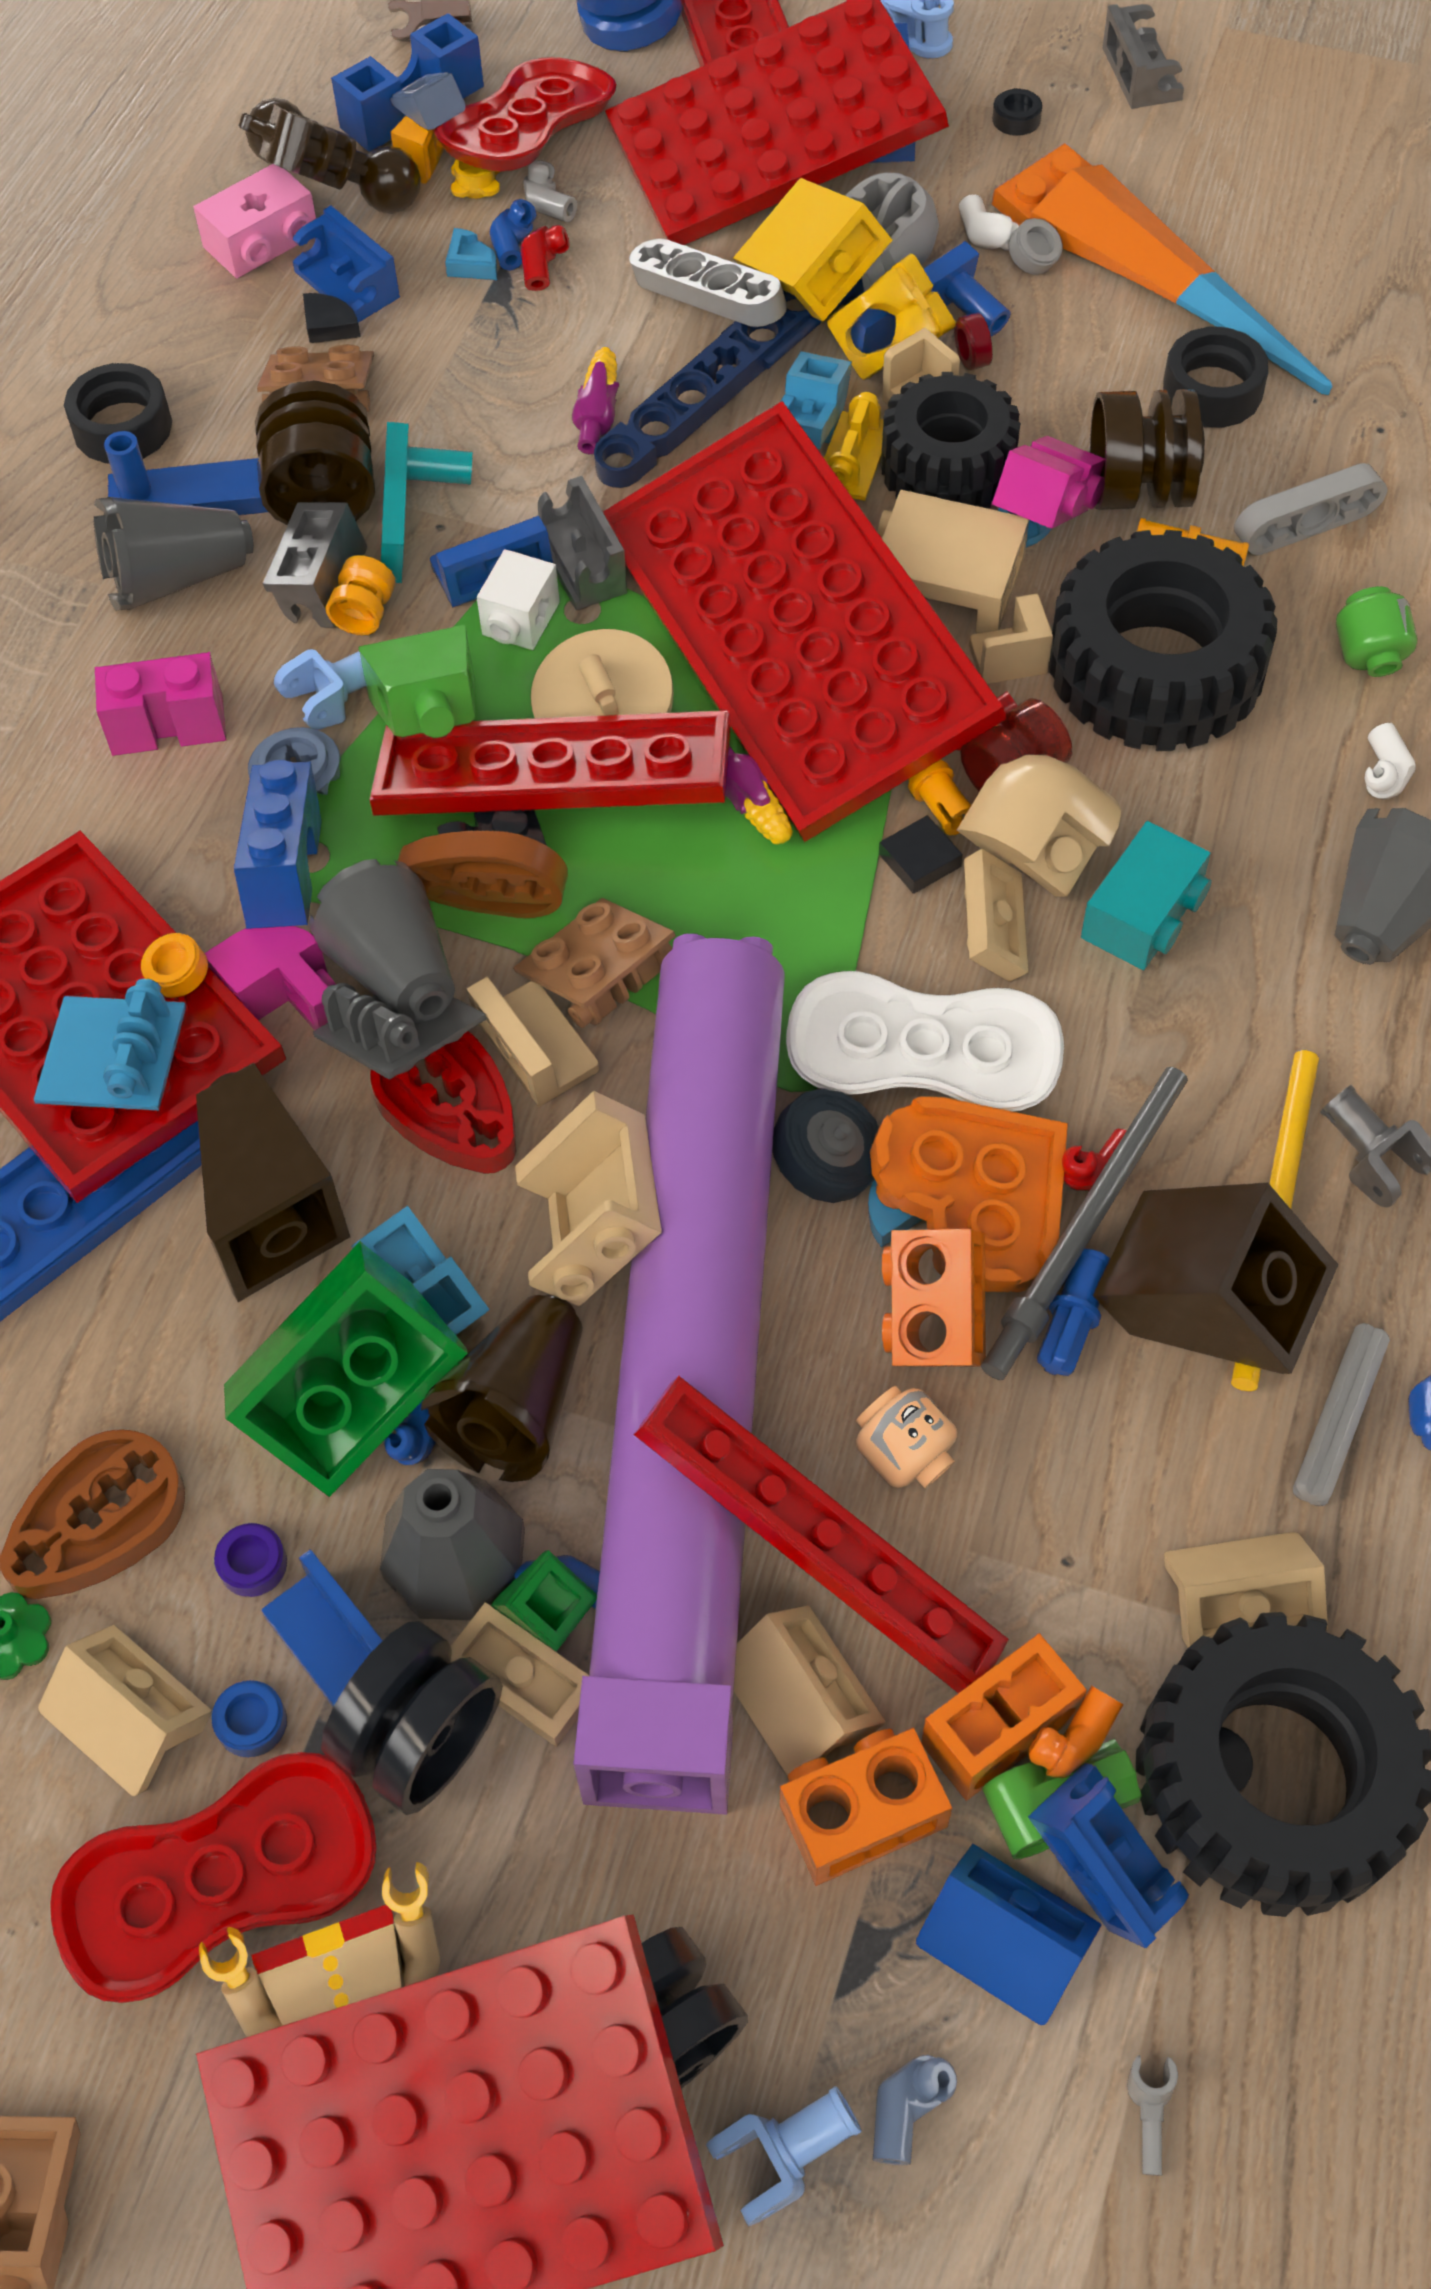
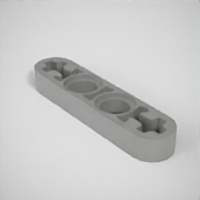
[629,239,787,327]

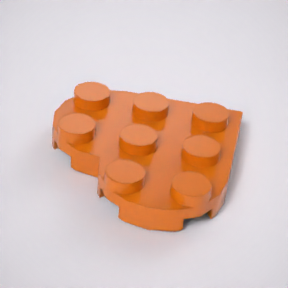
[870,1096,1068,1292]

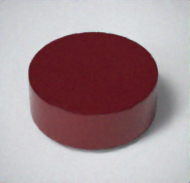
[954,313,993,370]

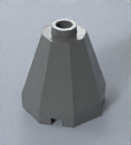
[1334,808,1431,965]
[380,1469,525,1620]

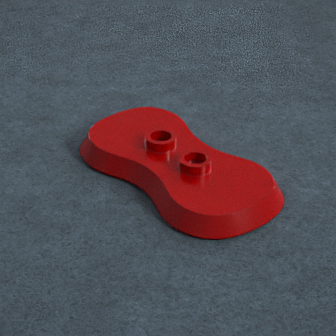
[435,57,617,172]
[50,1752,377,2003]

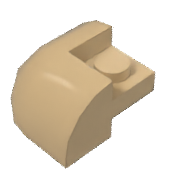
[957,755,1121,897]

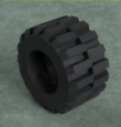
[881,372,1021,509]

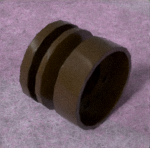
[255,380,375,526]
[1090,389,1205,510]

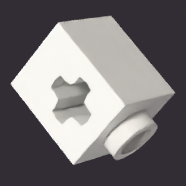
[477,549,560,650]

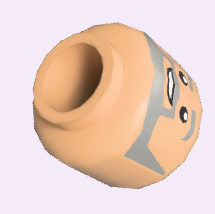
[856,1385,957,1489]

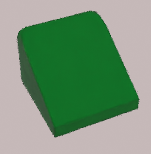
[491,1550,597,1652]

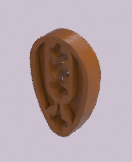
[396,831,568,918]
[0,1429,185,1600]

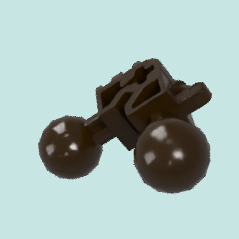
[239,98,421,214]

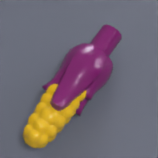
[572,347,619,454]
[725,746,793,845]

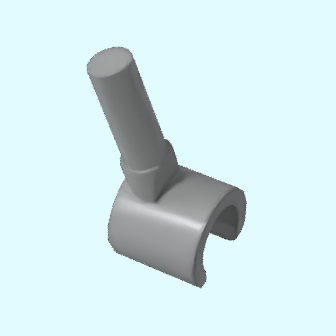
[1127,2055,1178,2176]

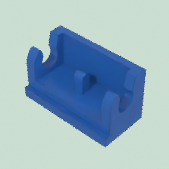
[293,206,400,323]
[1028,1763,1189,1948]

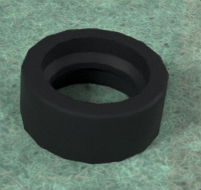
[1163,326,1268,428]
[64,363,172,464]

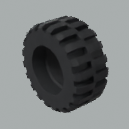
[1049,530,1278,751]
[1135,1612,1431,1917]

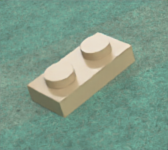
[964,849,1028,982]
[450,1602,589,1747]

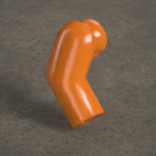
[1028,1685,1124,1778]

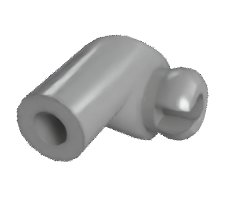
[523,160,577,222]

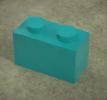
[1081,821,1212,971]

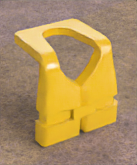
[827,253,955,380]

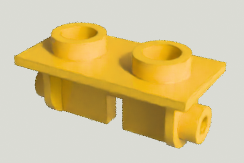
[824,392,883,501]

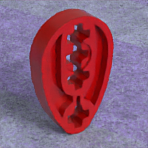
[370,1031,517,1174]

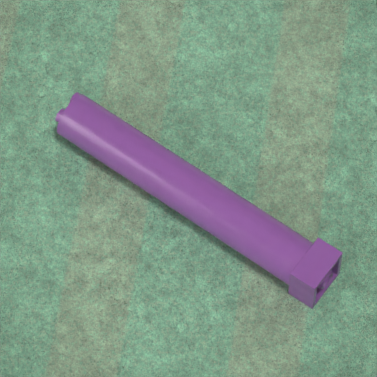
[573,933,785,1815]

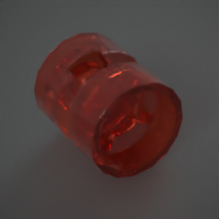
[960,698,1072,792]

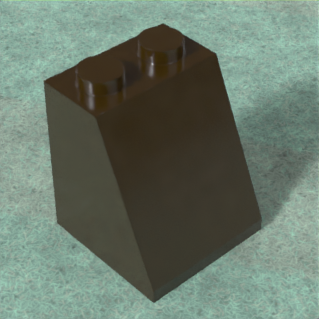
[196,1063,350,1302]
[1093,1182,1338,1374]

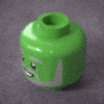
[1336,586,1418,677]

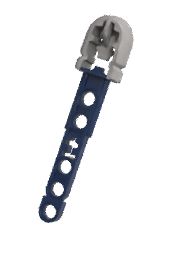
[594,172,939,488]

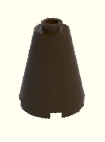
[421,1295,583,1482]

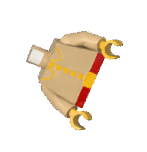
[199,1862,441,2037]

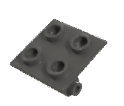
[313,983,487,1079]

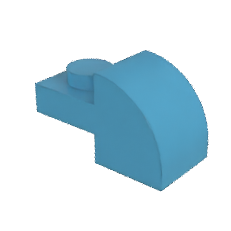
[780,351,852,449]
[351,1206,490,1335]

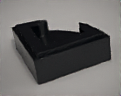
[303,293,361,343]

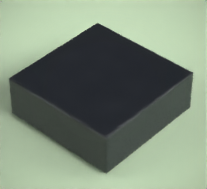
[879,815,963,894]

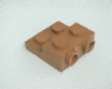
[0,2116,81,2289]

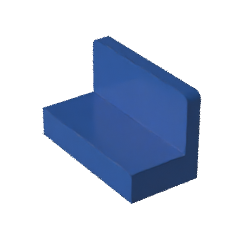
[430,516,553,608]
[261,1549,383,1707]
[916,1843,1102,2025]

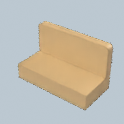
[466,976,599,1107]
[1164,1532,1328,1648]
[734,1605,886,1776]
[38,1625,212,1796]

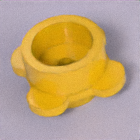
[451,159,500,199]

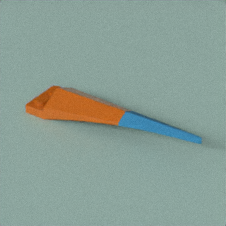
[992,143,1333,395]

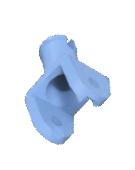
[274,649,366,730]
[706,2086,862,2226]

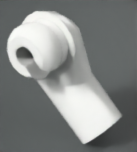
[959,195,1019,251]
[1364,723,1416,799]

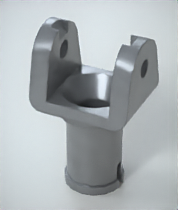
[1320,1085,1431,1208]

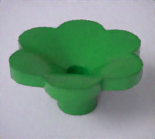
[0,1592,51,1680]

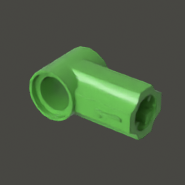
[982,1739,1142,1859]

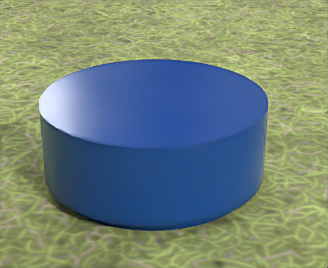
[212,1680,287,1757]

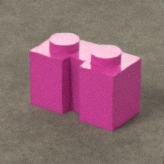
[992,436,1106,529]
[94,652,226,756]

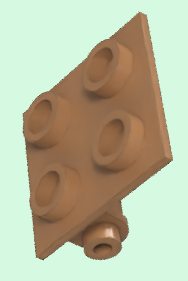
[257,344,374,412]
[513,898,676,1028]

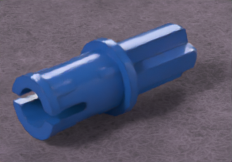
[1037,1248,1110,1376]

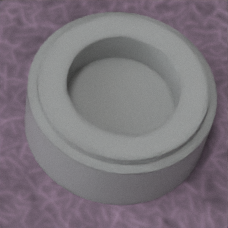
[1009,218,1063,275]

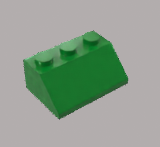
[224,1241,468,1497]

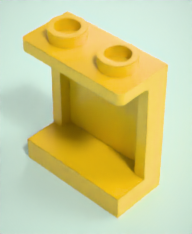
[733,178,893,322]

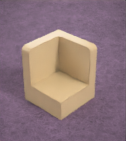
[882,328,960,405]
[969,593,1053,684]

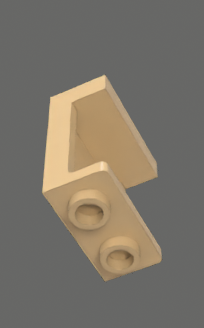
[877,490,1029,633]
[515,1091,662,1306]

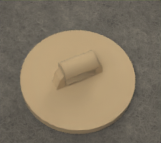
[531,629,674,718]

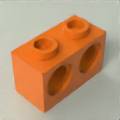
[882,1229,986,1367]
[921,1633,1087,1801]
[780,1727,952,1886]

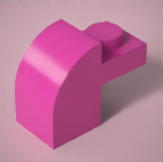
[205,926,336,1030]

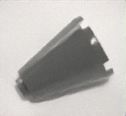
[93,497,254,611]
[309,859,455,1023]

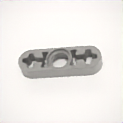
[1234,463,1387,555]

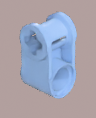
[880,0,954,58]

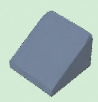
[390,72,466,130]

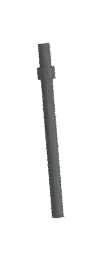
[981,1067,1188,1380]

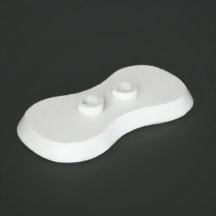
[786,971,1064,1112]

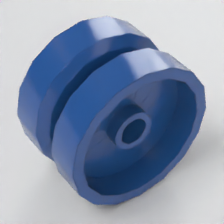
[577,0,682,51]

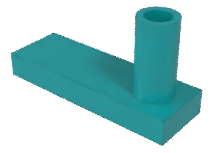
[381,422,473,583]

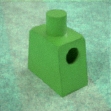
[358,625,475,738]

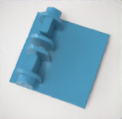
[34,979,186,1111]

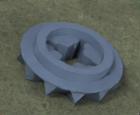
[248,727,341,795]

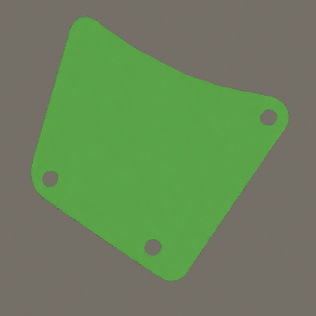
[310,577,892,1092]

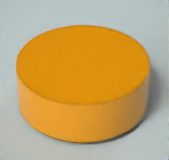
[141,933,208,998]

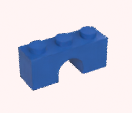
[331,13,484,152]
[234,760,322,929]

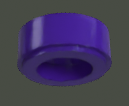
[214,1523,287,1597]

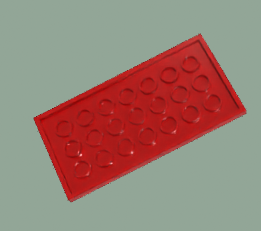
[603,401,1007,842]

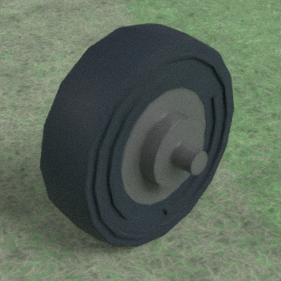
[772,1089,879,1203]

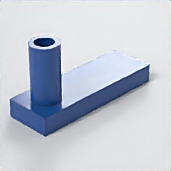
[851,241,1011,353]
[104,431,268,515]

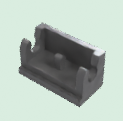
[1102,4,1184,109]
[537,476,627,610]
[263,503,368,628]

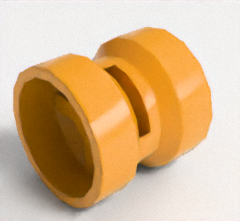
[326,555,395,635]

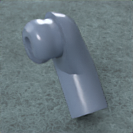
[873,2055,957,2165]

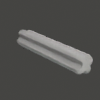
[1293,1323,1390,1506]

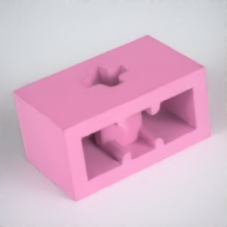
[193,164,316,279]

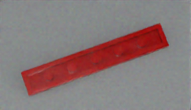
[634,1376,1009,1693]

